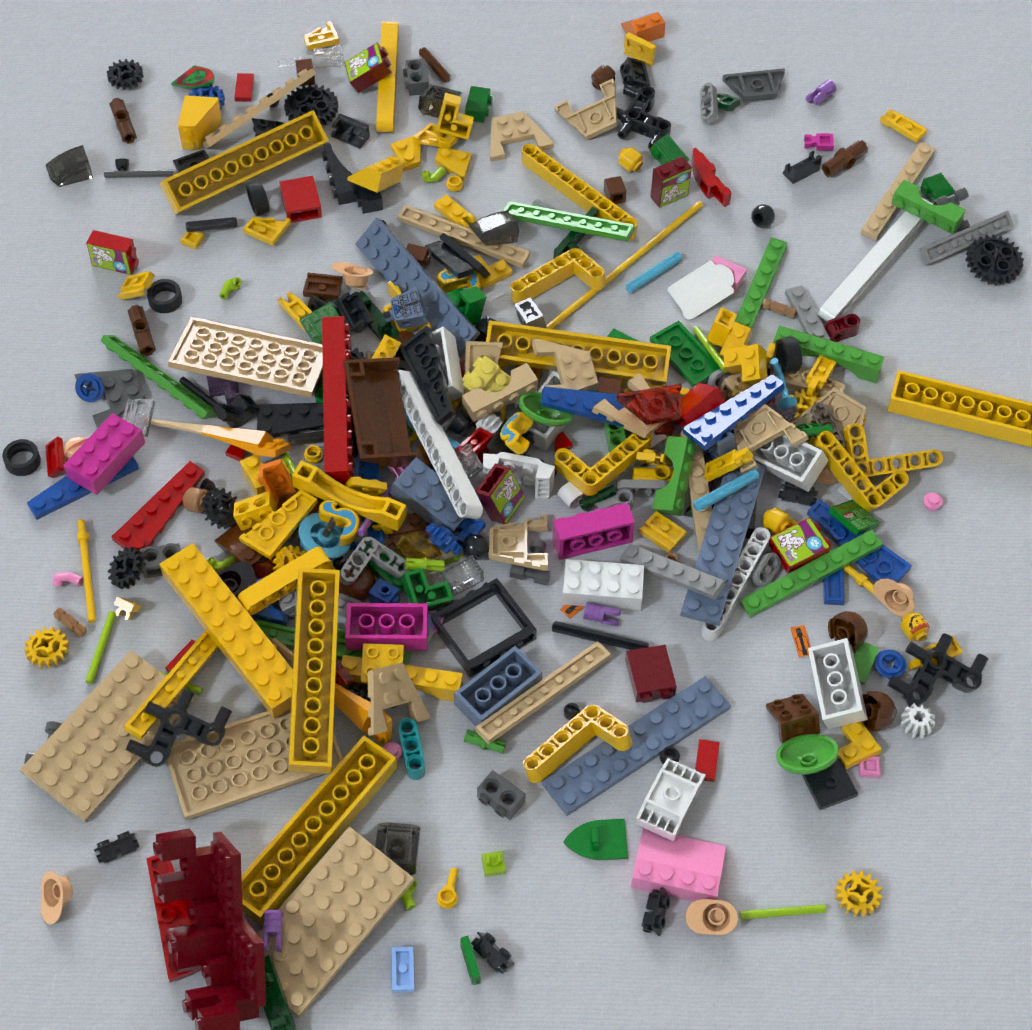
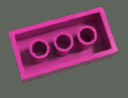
[63,413,145,495]
[552,503,635,560]
[345,603,428,650]

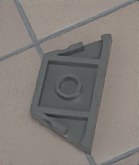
[722,68,785,102]

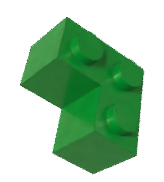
[445,286,487,325]
[401,568,453,611]

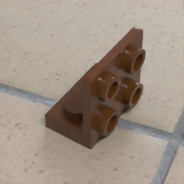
[766,694,821,744]

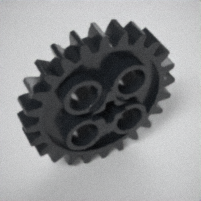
[284,84,339,125]
[965,234,1024,286]

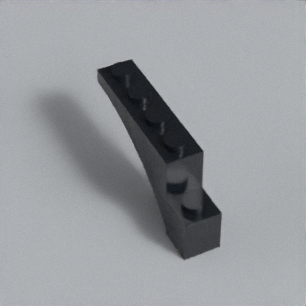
[321,143,383,214]

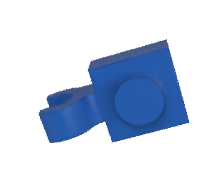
[457,518,486,547]

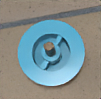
[299,513,351,561]

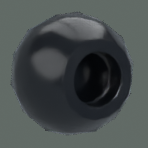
[751,204,775,228]
[462,534,489,560]

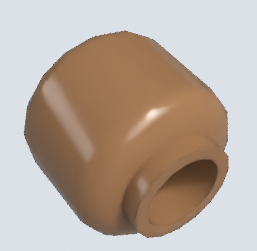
[183,487,208,514]

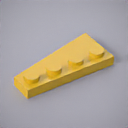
[239,490,318,560]

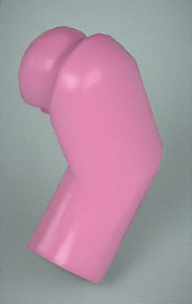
[52,572,83,587]

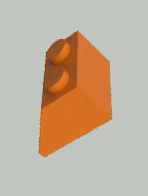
[621,12,666,42]

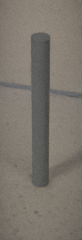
[104,169,174,178]

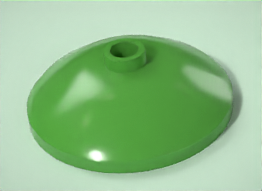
[519,392,574,427]
[776,734,839,775]

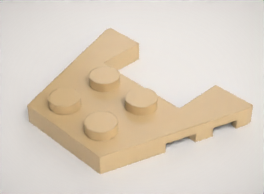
[554,79,618,140]
[490,111,554,162]
[532,339,598,391]
[592,374,670,439]
[791,387,867,454]
[733,404,809,475]
[489,514,548,571]
[368,663,430,736]

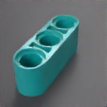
[398,718,425,780]

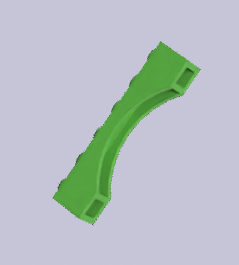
[773,326,884,383]

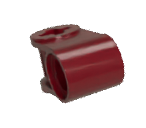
[824,314,860,342]

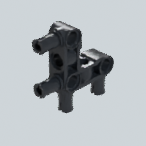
[617,84,671,149]
[887,633,988,706]
[125,689,232,767]

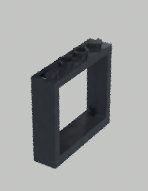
[431,578,537,678]

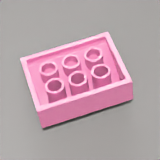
[631,828,726,902]

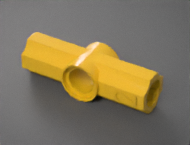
[632,464,674,482]

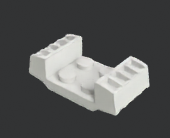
[483,452,555,499]
[635,758,706,842]

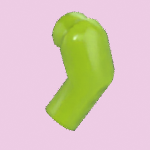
[421,167,446,183]
[219,277,242,300]
[207,555,236,572]
[400,877,418,910]

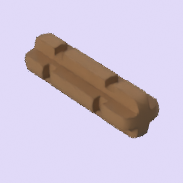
[762,298,796,319]
[53,608,87,637]

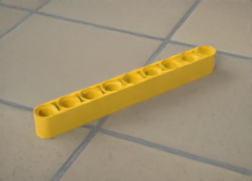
[376,22,399,133]
[522,144,638,240]

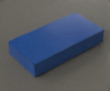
[823,569,844,605]

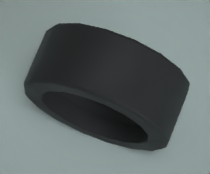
[246,181,270,216]
[147,279,182,313]
[775,337,802,373]
[2,439,41,476]

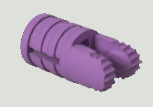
[805,80,837,105]
[583,602,621,626]
[262,910,283,952]

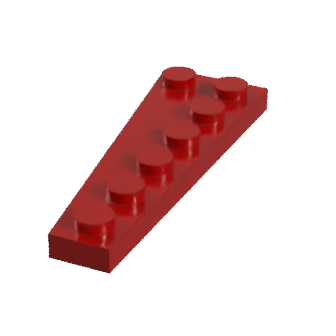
[111,461,205,551]
[146,855,201,983]

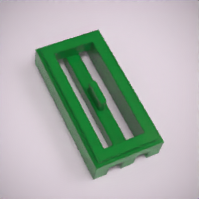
[460,935,481,985]

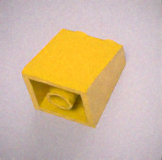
[178,95,222,150]

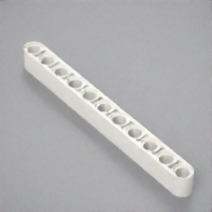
[818,197,932,321]
[397,369,483,519]

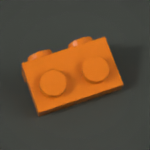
[257,459,296,504]

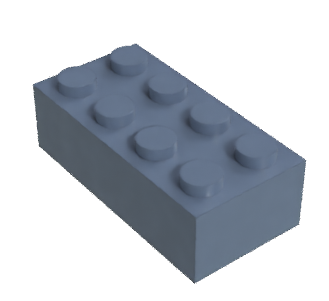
[389,458,466,534]
[454,646,542,726]

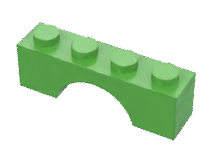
[891,180,966,234]
[652,436,696,516]

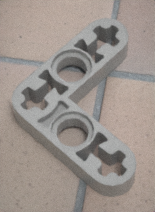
[339,537,410,585]

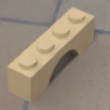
[462,363,538,422]

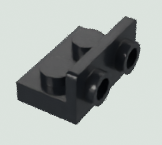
[620,57,650,88]

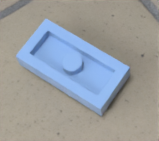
[391,947,415,993]

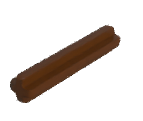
[419,47,451,83]

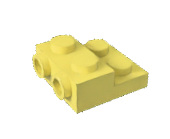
[461,355,511,392]

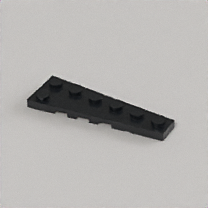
[399,325,455,425]
[257,402,324,438]

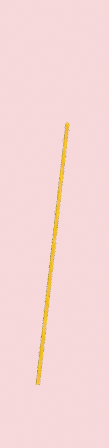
[291,201,703,539]

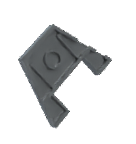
[74,369,146,429]

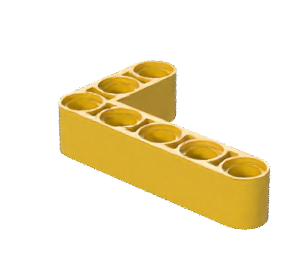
[510,248,605,304]
[843,423,943,477]
[812,431,909,512]
[554,433,652,496]
[238,547,335,615]
[523,705,633,783]

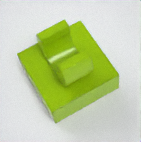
[482,851,506,877]

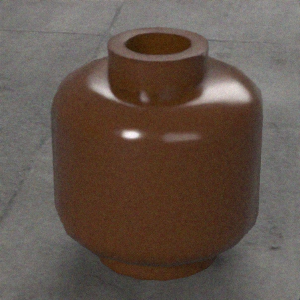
[591,65,615,90]

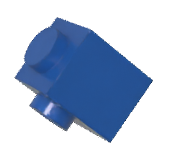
[368,578,401,603]

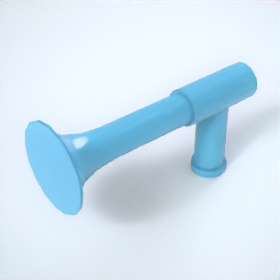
[770,358,797,410]

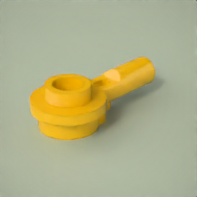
[437,868,459,909]

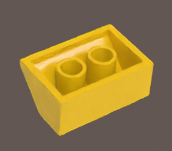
[347,156,405,193]

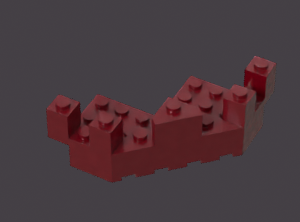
[153,828,266,1030]

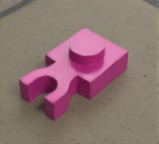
[804,133,834,151]

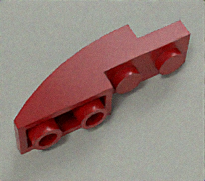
[691,147,732,207]

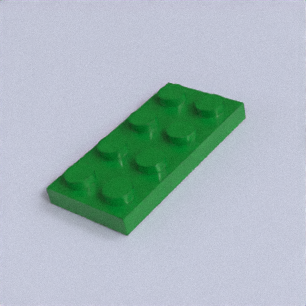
[650,320,720,387]

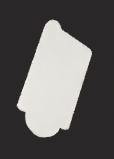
[667,261,734,320]

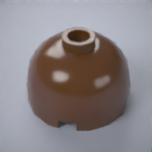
[339,564,376,602]
[828,611,868,650]
[862,691,897,732]

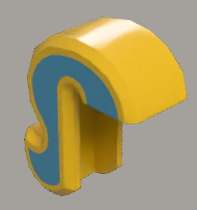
[438,270,481,293]
[500,412,533,455]
[319,500,360,546]

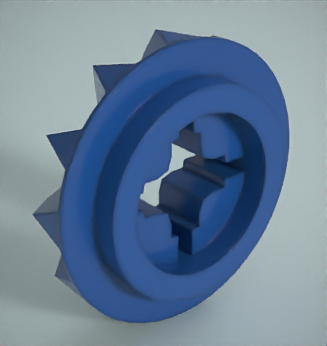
[75,373,104,402]
[874,650,906,680]

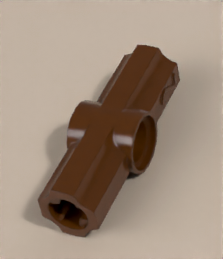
[109,98,137,144]
[821,140,868,177]
[127,305,156,356]

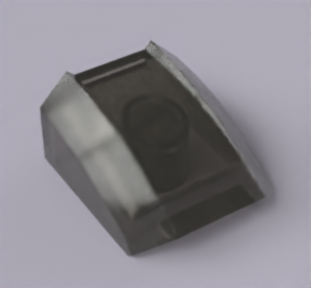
[418,84,462,118]
[46,145,93,187]
[469,210,519,246]
[375,822,421,876]

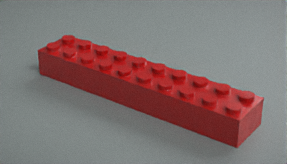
[322,316,354,485]

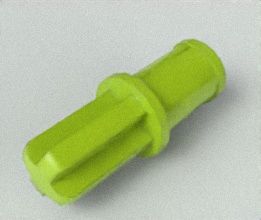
[405,557,445,573]

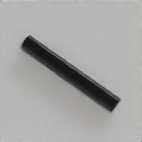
[179,376,218,408]

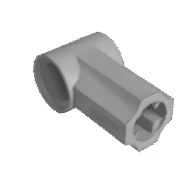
[595,489,633,510]

